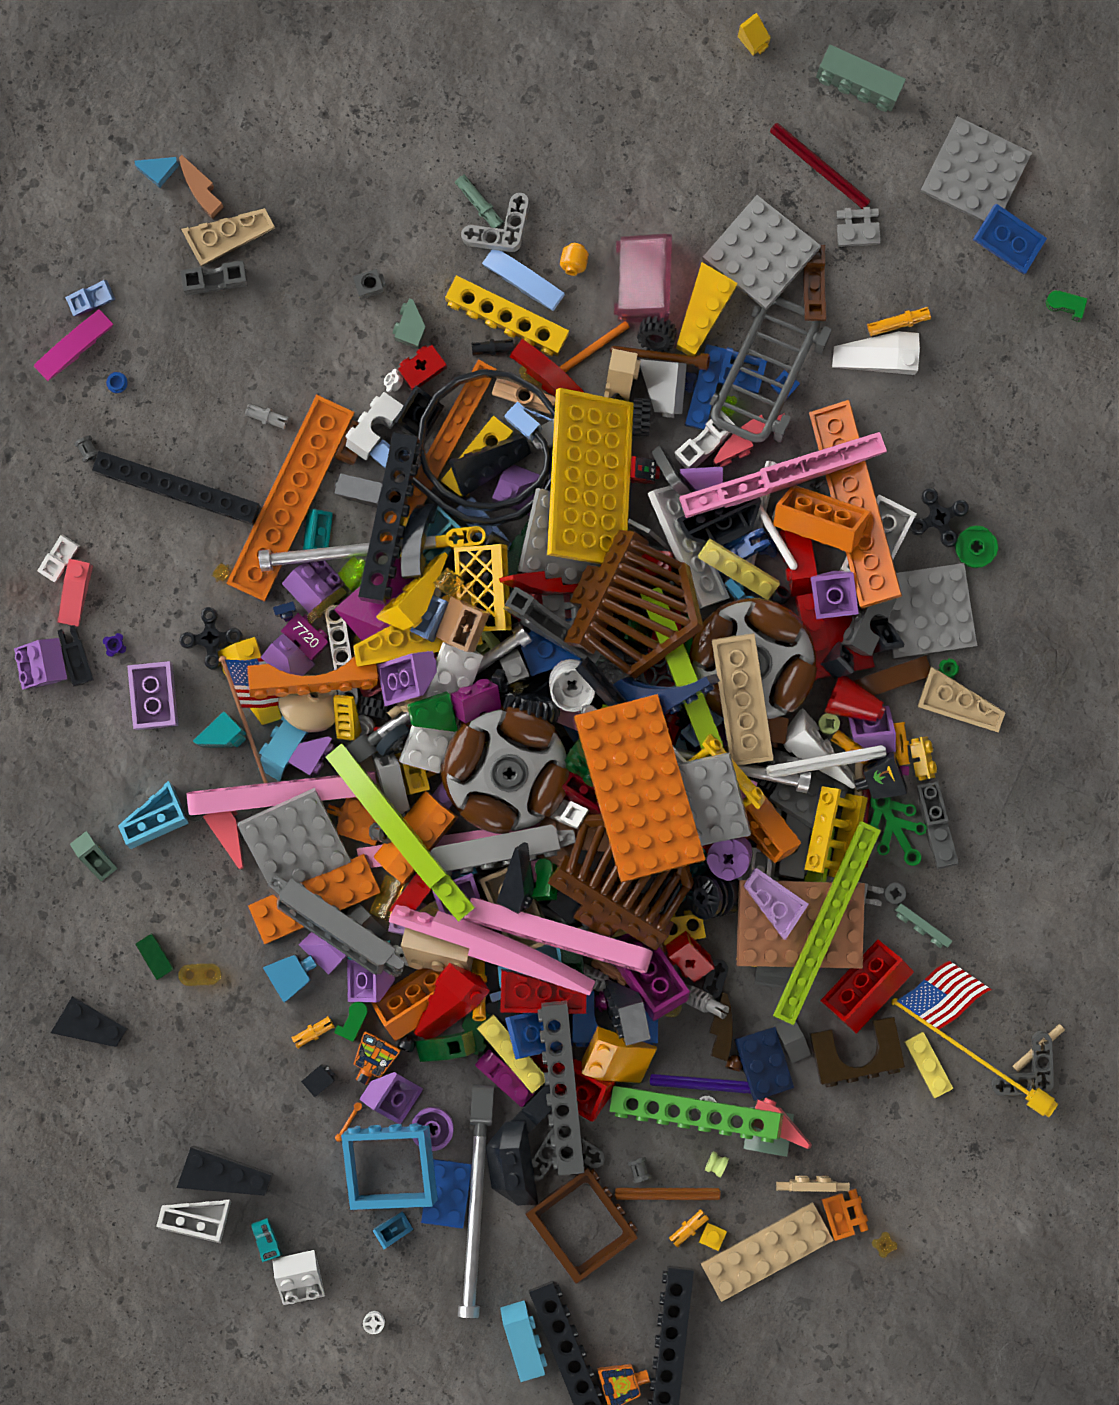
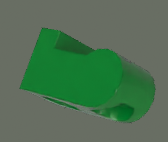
[1045,290,1088,322]
[531,858,558,901]
[334,1002,368,1042]

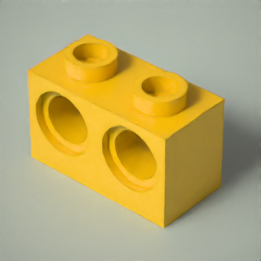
[395,753,430,795]
[663,910,706,946]

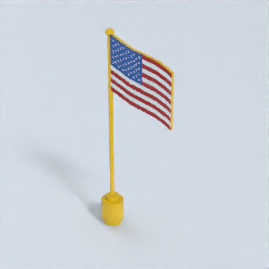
[891,961,1058,1117]

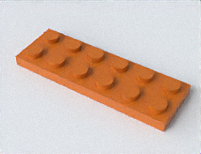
[248,854,381,945]

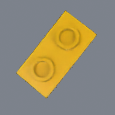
[909,737,937,781]

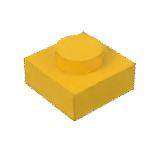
[699,1222,727,1251]

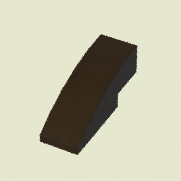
[709,992,733,1061]

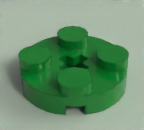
[955,526,998,568]

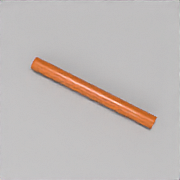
[559,321,630,372]

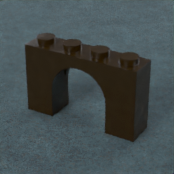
[810,1017,905,1088]

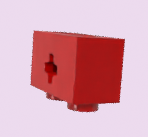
[398,345,447,391]
[666,931,714,982]

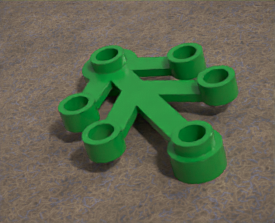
[870,797,927,866]

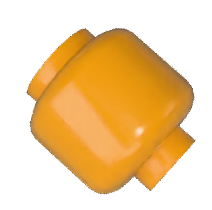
[560,243,589,276]

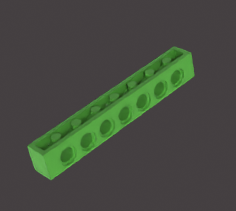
[610,1086,784,1143]

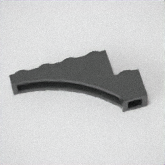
[503,587,601,664]

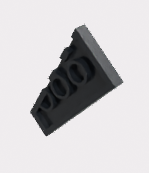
[449,434,531,496]

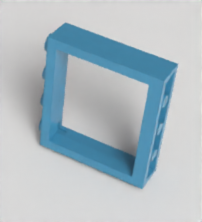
[341,1123,438,1210]

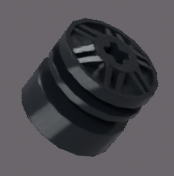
[686,873,739,920]

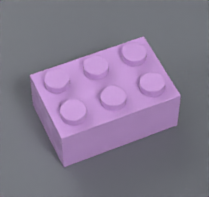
[127,661,178,730]

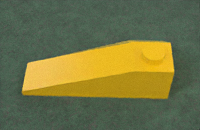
[376,552,448,630]
[217,637,282,725]

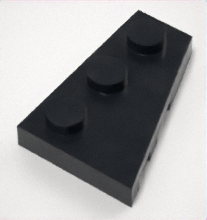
[50,996,128,1047]

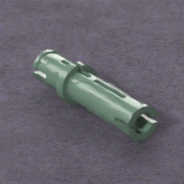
[455,174,504,229]

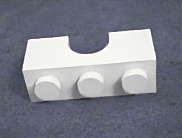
[346,392,404,460]
[675,410,735,469]

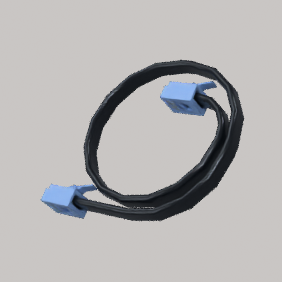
[369,369,555,527]

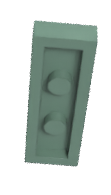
[894,903,952,949]

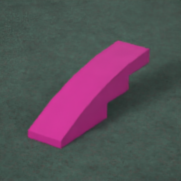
[34,309,113,381]

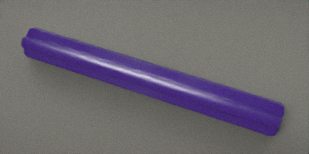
[650,1074,751,1094]

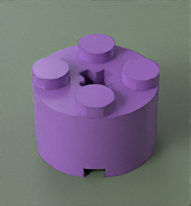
[707,837,752,881]
[412,1107,454,1151]

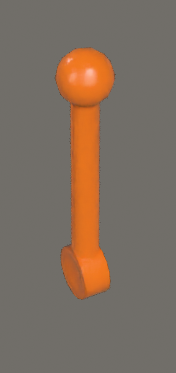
[335,1102,362,1142]

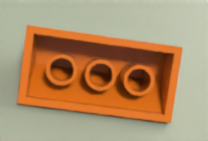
[773,485,871,553]
[374,791,458,883]
[371,968,443,1041]

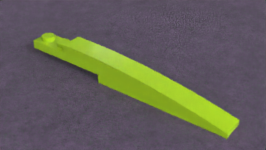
[640,587,724,757]
[326,743,476,922]

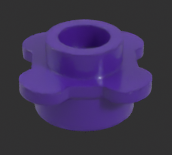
[103,633,126,657]

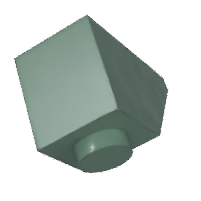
[70,831,118,881]

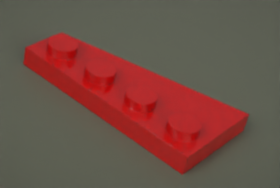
[500,969,587,1014]

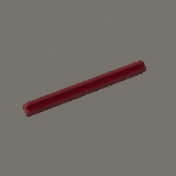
[770,123,870,209]

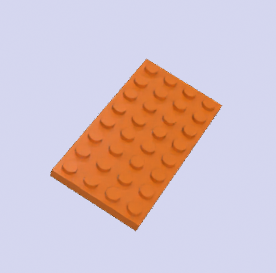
[574,694,705,883]

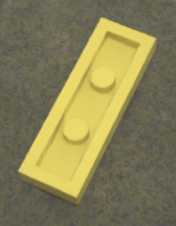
[904,1032,953,1098]

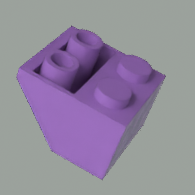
[282,560,346,614]
[14,638,67,690]
[288,737,335,777]

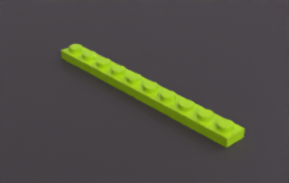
[773,821,881,1025]

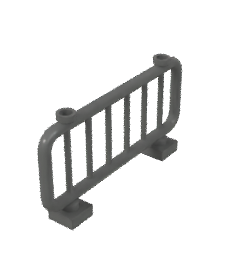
[710,297,832,443]

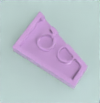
[744,868,809,940]

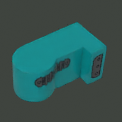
[251,1218,282,1262]

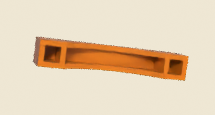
[247,657,378,699]

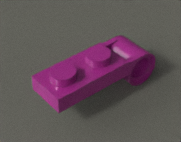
[475,1049,536,1107]

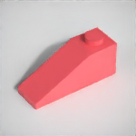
[58,559,93,627]
[203,810,244,869]
[754,1098,812,1149]

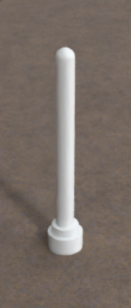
[758,504,798,570]

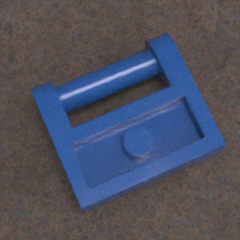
[718,347,767,394]

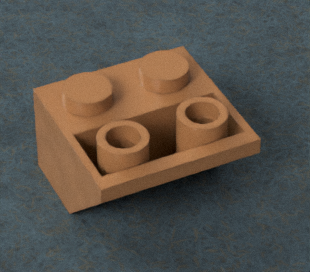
[435,596,490,652]

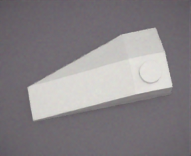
[832,331,920,375]
[783,708,856,789]

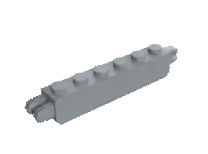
[431,825,576,876]

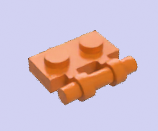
[821,1189,869,1241]

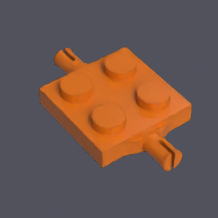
[327,797,379,846]

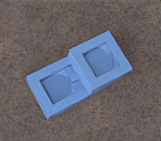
[65,280,115,316]

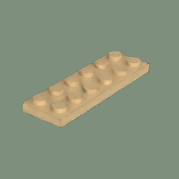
[712,633,774,765]
[701,1202,834,1302]

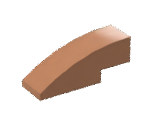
[179,155,224,219]

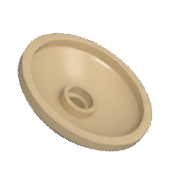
[278,674,338,732]

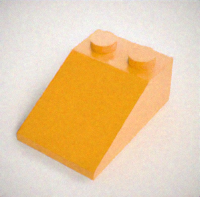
[582,1026,657,1083]

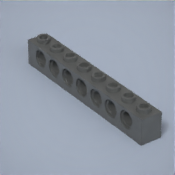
[538,1000,584,1175]

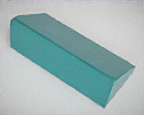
[303,509,333,550]

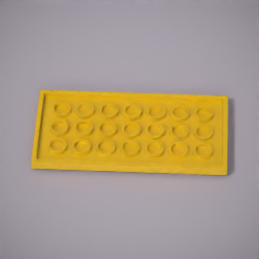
[547,388,634,565]

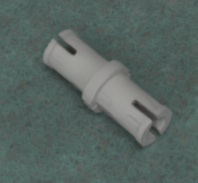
[245,403,289,429]

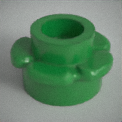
[938,659,959,679]

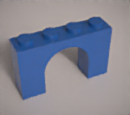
[572,991,658,1047]

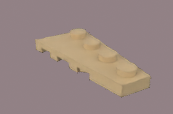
[181,208,275,267]
[918,666,1005,733]

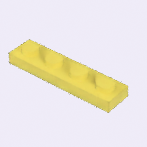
[698,539,780,600]
[477,1014,545,1093]

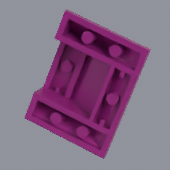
[334,557,434,641]

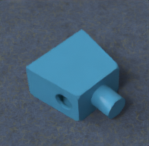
[263,955,317,1002]

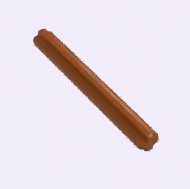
[615,1188,721,1200]

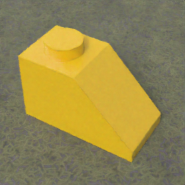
[738,13,771,56]

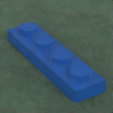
[685,344,727,430]

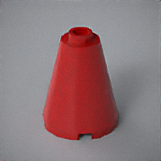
[824,676,886,722]

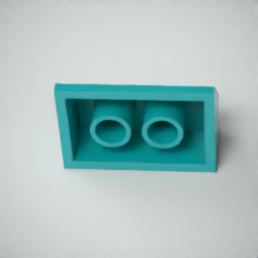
[193,711,246,748]

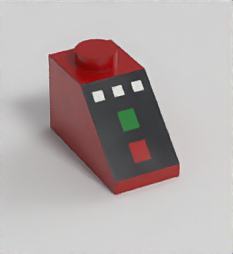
[630,456,660,484]

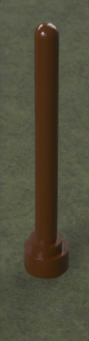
[610,346,710,371]

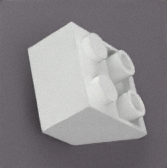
[272,1250,325,1305]

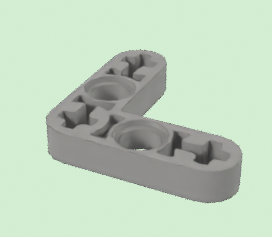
[461,193,529,252]

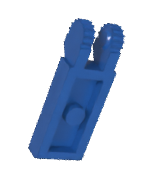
[718,528,770,573]

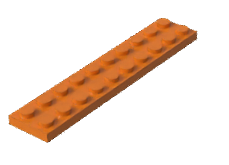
[226,394,355,602]
[809,400,902,608]

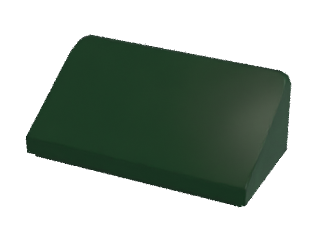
[135,933,175,980]

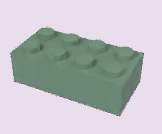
[816,45,906,112]

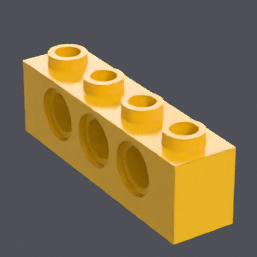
[441,416,513,498]

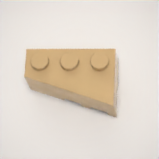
[604,349,641,402]
[401,927,474,971]

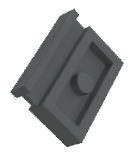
[754,966,794,989]

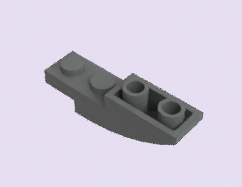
[917,781,959,870]

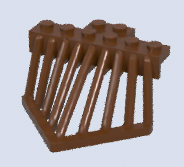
[564,530,703,678]
[548,814,694,951]

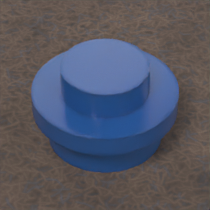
[106,372,128,393]

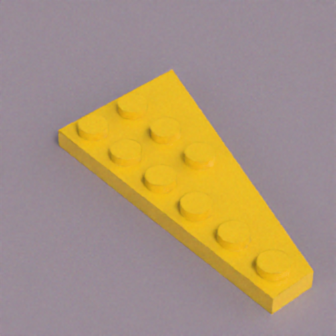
[353,581,483,667]

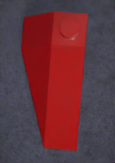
[414,963,490,1039]
[531,1054,617,1122]

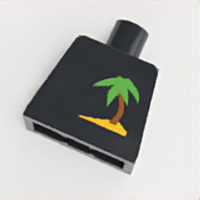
[854,751,907,799]

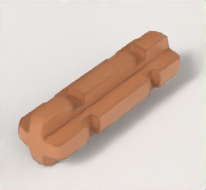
[591,959,627,986]

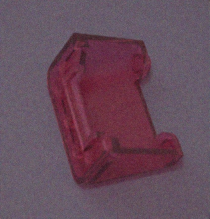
[614,234,672,322]

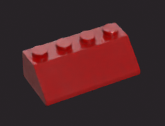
[820,939,914,1034]

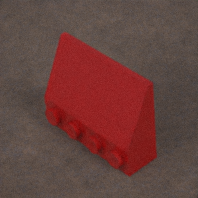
[795,593,875,680]

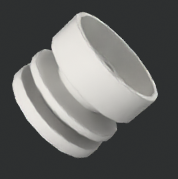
[549,659,595,712]

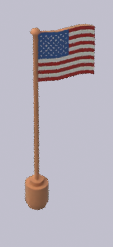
[219,656,279,807]

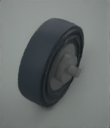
[376,724,410,757]

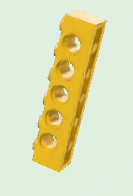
[445,275,569,357]

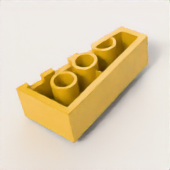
[676,262,738,356]

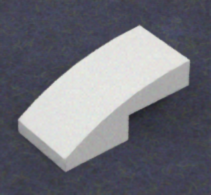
[37,534,80,582]
[550,800,589,829]

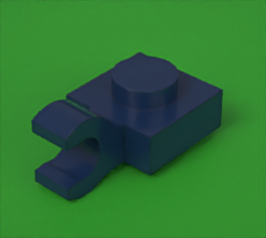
[273,601,297,622]

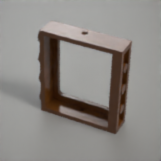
[525,1167,638,1284]

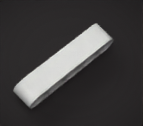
[326,605,358,707]

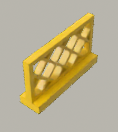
[454,544,512,632]

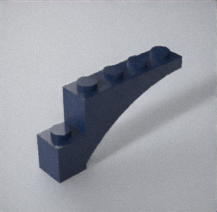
[613,674,720,719]

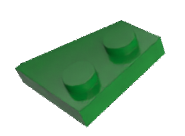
[407,691,458,732]

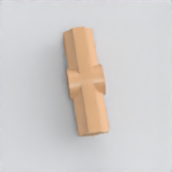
[492,379,556,415]

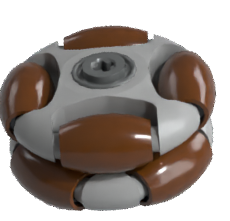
[689,598,817,719]
[441,703,570,834]

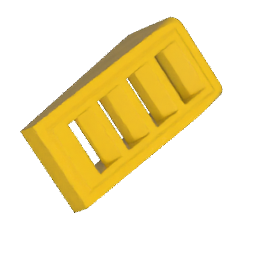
[333,694,362,740]

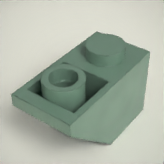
[392,298,426,349]

